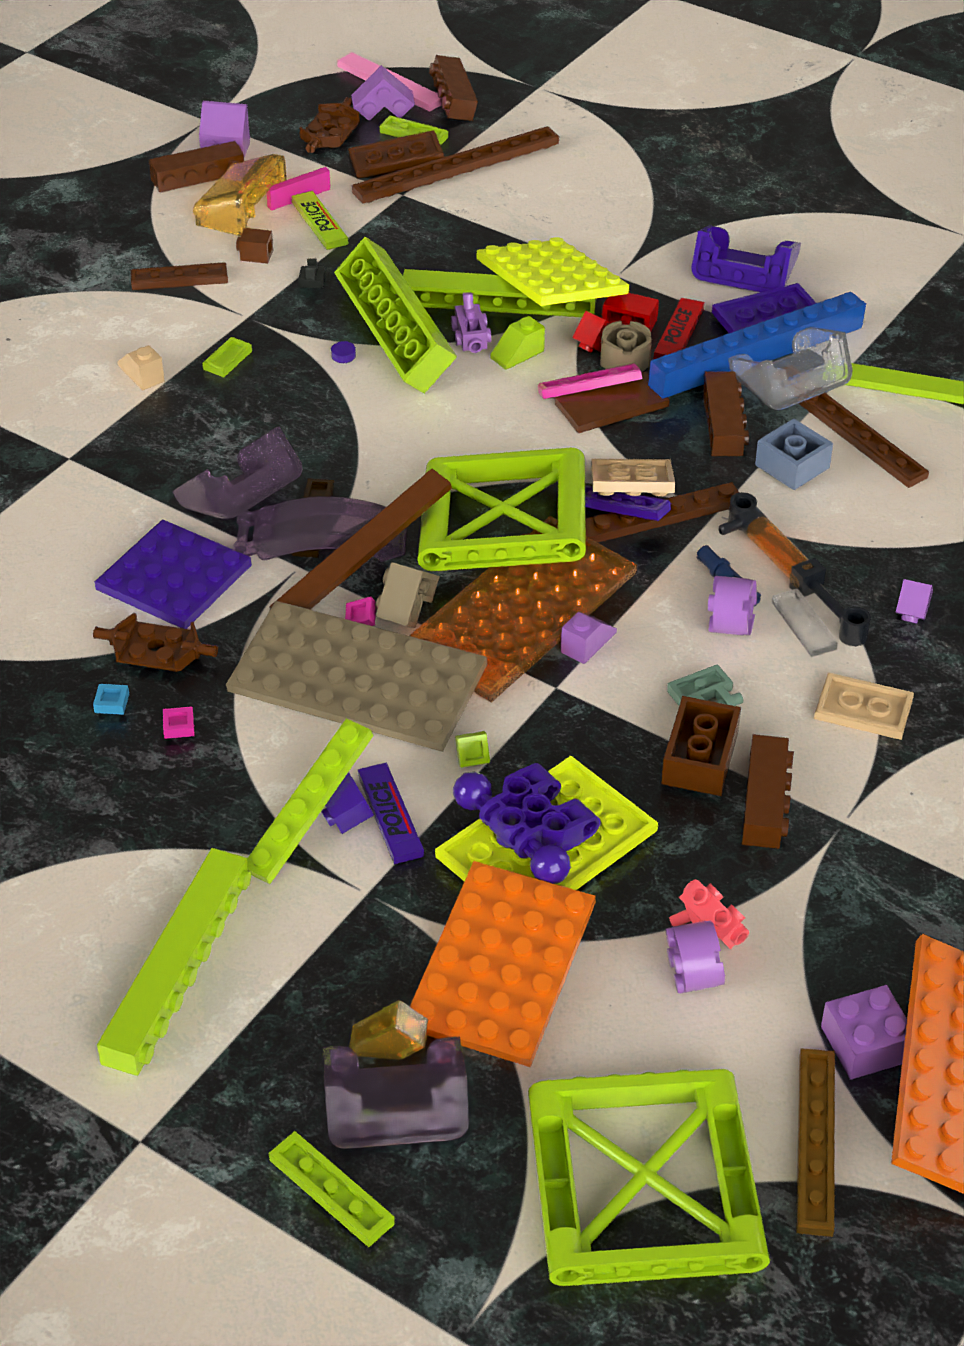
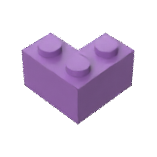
[352,66,415,121]

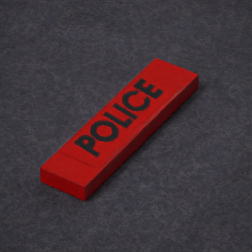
[654,297,705,359]

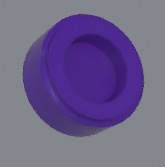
[331,341,356,363]

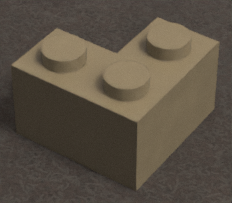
[375,562,440,628]

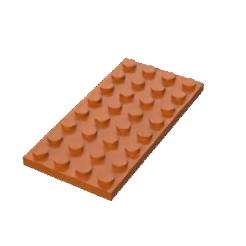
[891,934,964,1194]

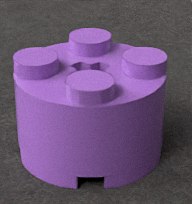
[708,576,757,635]
[665,920,725,994]

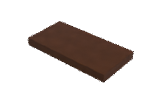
[348,130,444,179]
[555,371,670,433]

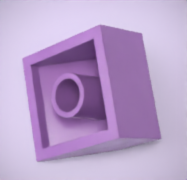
[199,101,250,157]

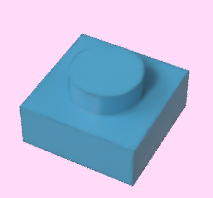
[93,684,129,715]

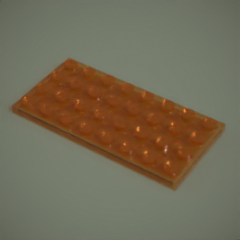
[409,516,637,703]

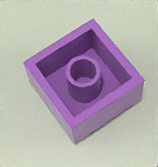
[821,985,907,1080]

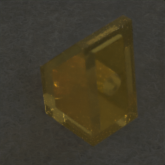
[349,1000,428,1060]

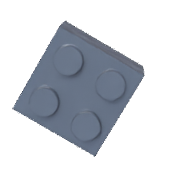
[755,419,833,490]

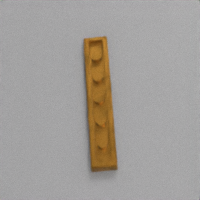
[796,1048,835,1237]

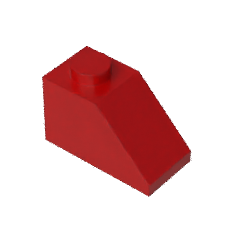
[572,311,611,353]

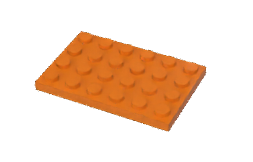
[403,861,596,1067]

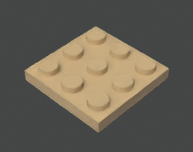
[591,459,675,496]

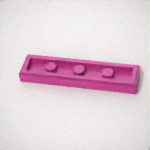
[537,364,642,399]

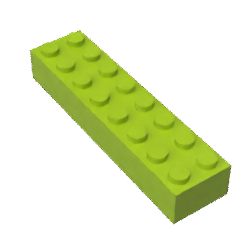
[334,237,457,393]

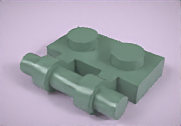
[667,664,744,706]

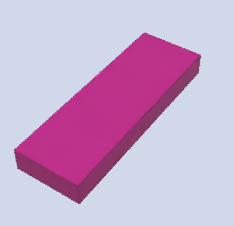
[266,167,330,211]

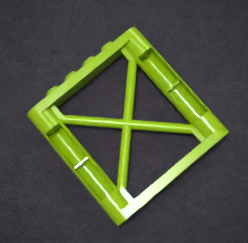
[418,447,586,571]
[528,1069,770,1286]

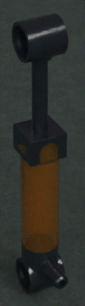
[718,492,871,647]

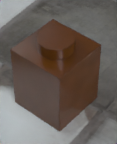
[236,228,274,264]

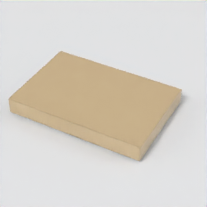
[814,673,914,740]

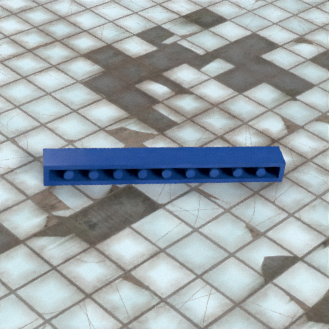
[648,292,866,399]

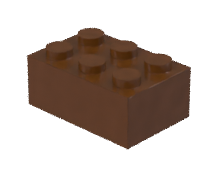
[661,696,741,796]

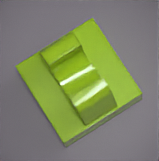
[455,731,490,768]

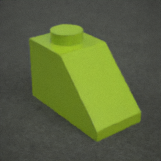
[490,316,545,370]

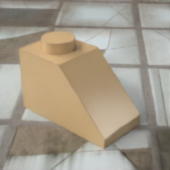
[118,345,165,391]

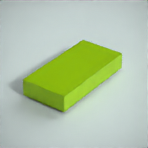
[203,337,252,377]

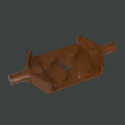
[299,97,360,153]
[93,613,218,672]

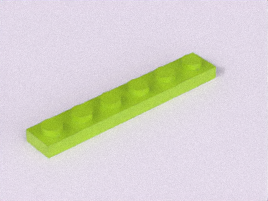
[247,719,374,884]

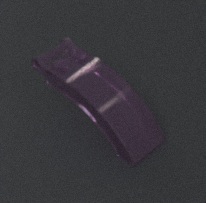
[233,497,406,562]

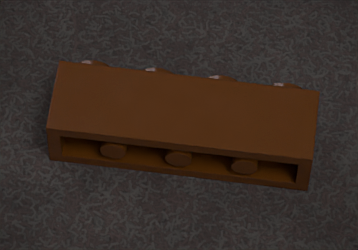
[429,55,478,121]
[149,141,245,193]
[703,372,749,456]
[742,734,794,849]

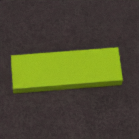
[379,116,448,145]

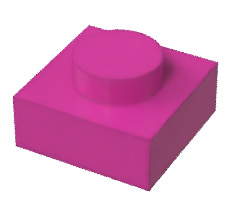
[345,597,376,626]
[163,707,195,739]

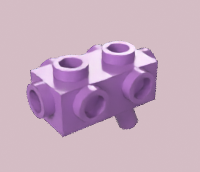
[451,292,491,353]

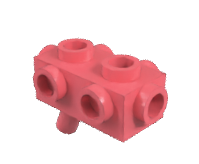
[669,879,749,949]

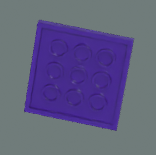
[94,519,252,629]

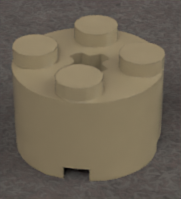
[600,321,652,372]

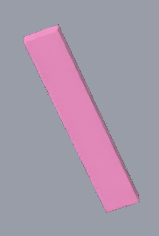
[337,52,442,112]

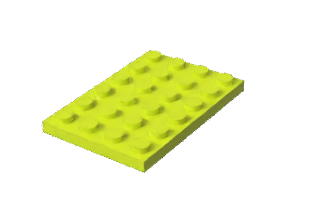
[476,237,629,306]
[435,756,658,890]

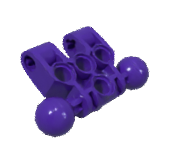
[453,763,601,884]

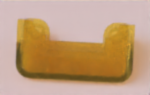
[193,153,287,237]

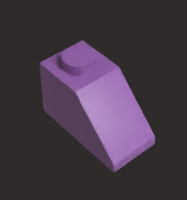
[896,579,933,624]
[561,612,617,664]

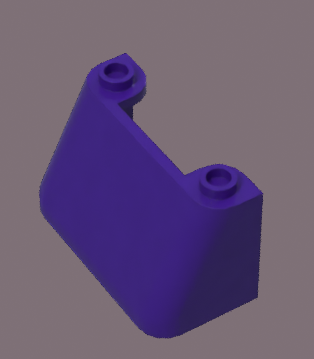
[692,225,801,292]

